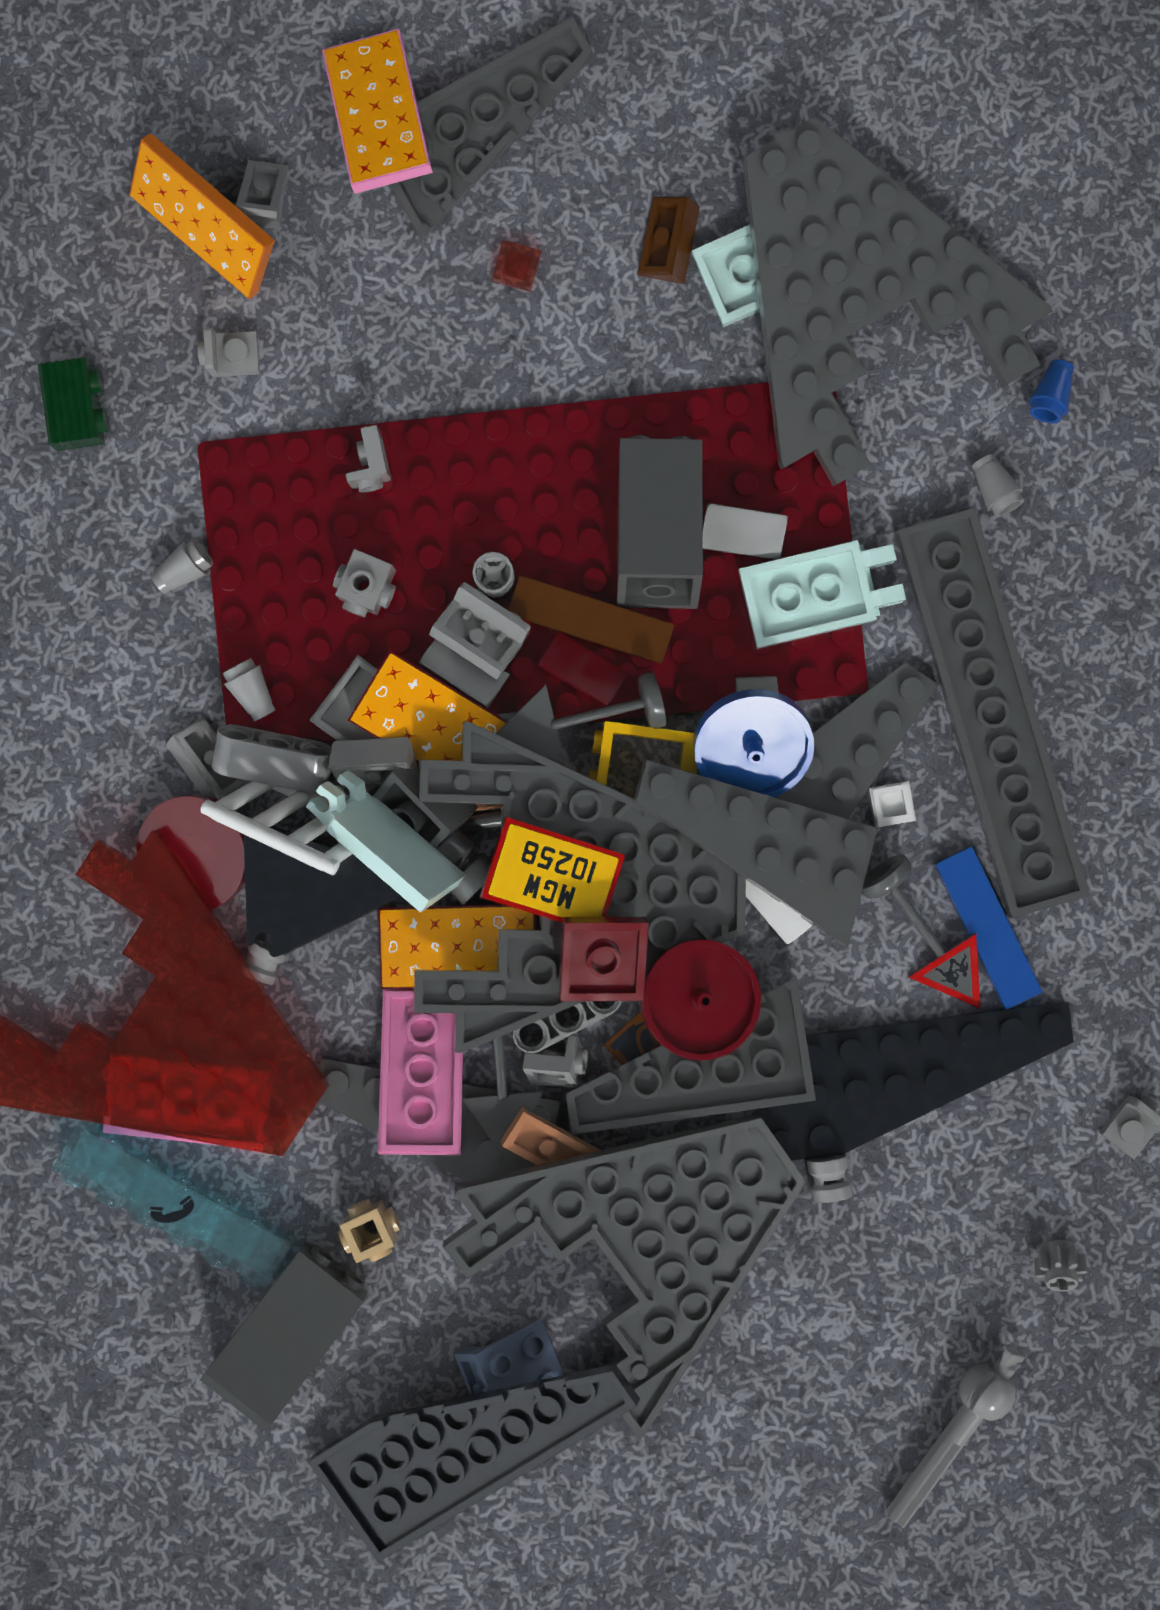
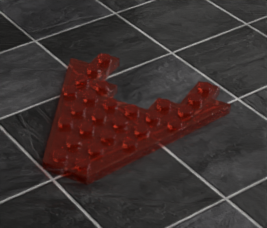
[0,830,330,1156]

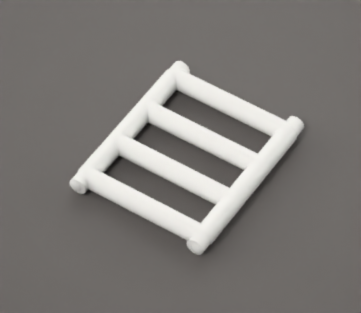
[200,781,352,875]

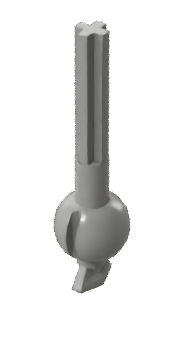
[885,1344,1026,1528]

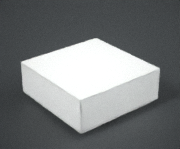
[868,781,916,828]

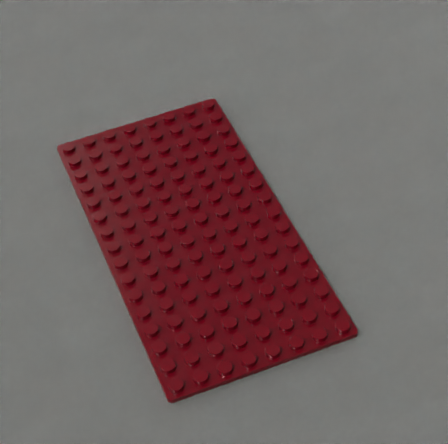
[198,382,868,746]

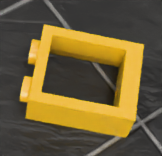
[589,721,697,799]

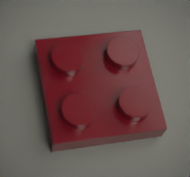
[558,917,649,1001]

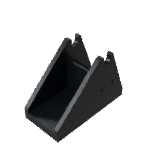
[244,826,402,957]

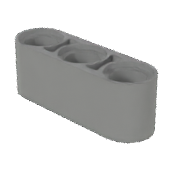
[211,724,332,793]
[513,1001,622,1053]

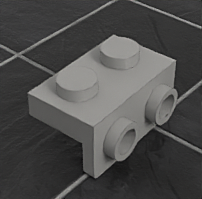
[429,582,531,680]

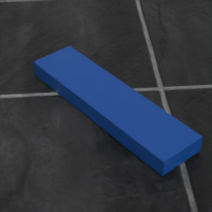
[934,846,1043,1010]

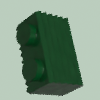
[37,357,110,451]

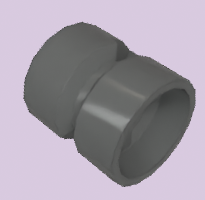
[437,828,491,905]

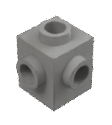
[333,549,396,618]

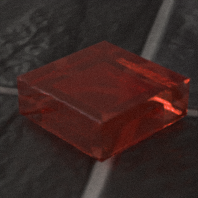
[492,240,542,292]

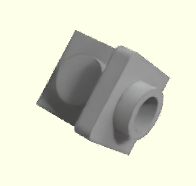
[198,328,260,377]
[346,425,392,492]
[522,1035,588,1088]
[1099,1095,1160,1160]

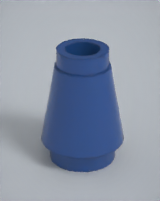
[1029,359,1074,423]

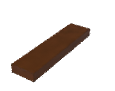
[508,575,674,665]

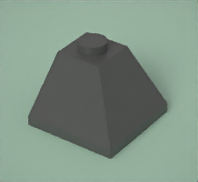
[373,768,478,849]

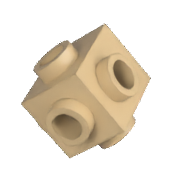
[338,1199,401,1263]

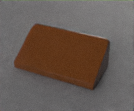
[637,197,700,284]

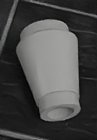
[972,454,1024,517]
[151,539,214,594]
[222,658,275,721]

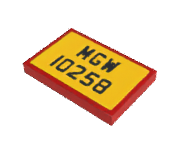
[480,817,625,923]

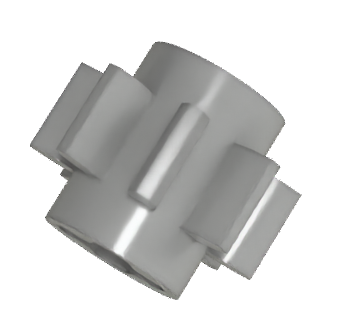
[1034,1240,1087,1291]

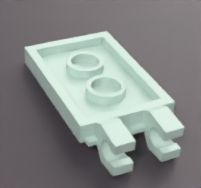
[692,225,760,327]
[738,540,906,649]
[306,770,466,913]

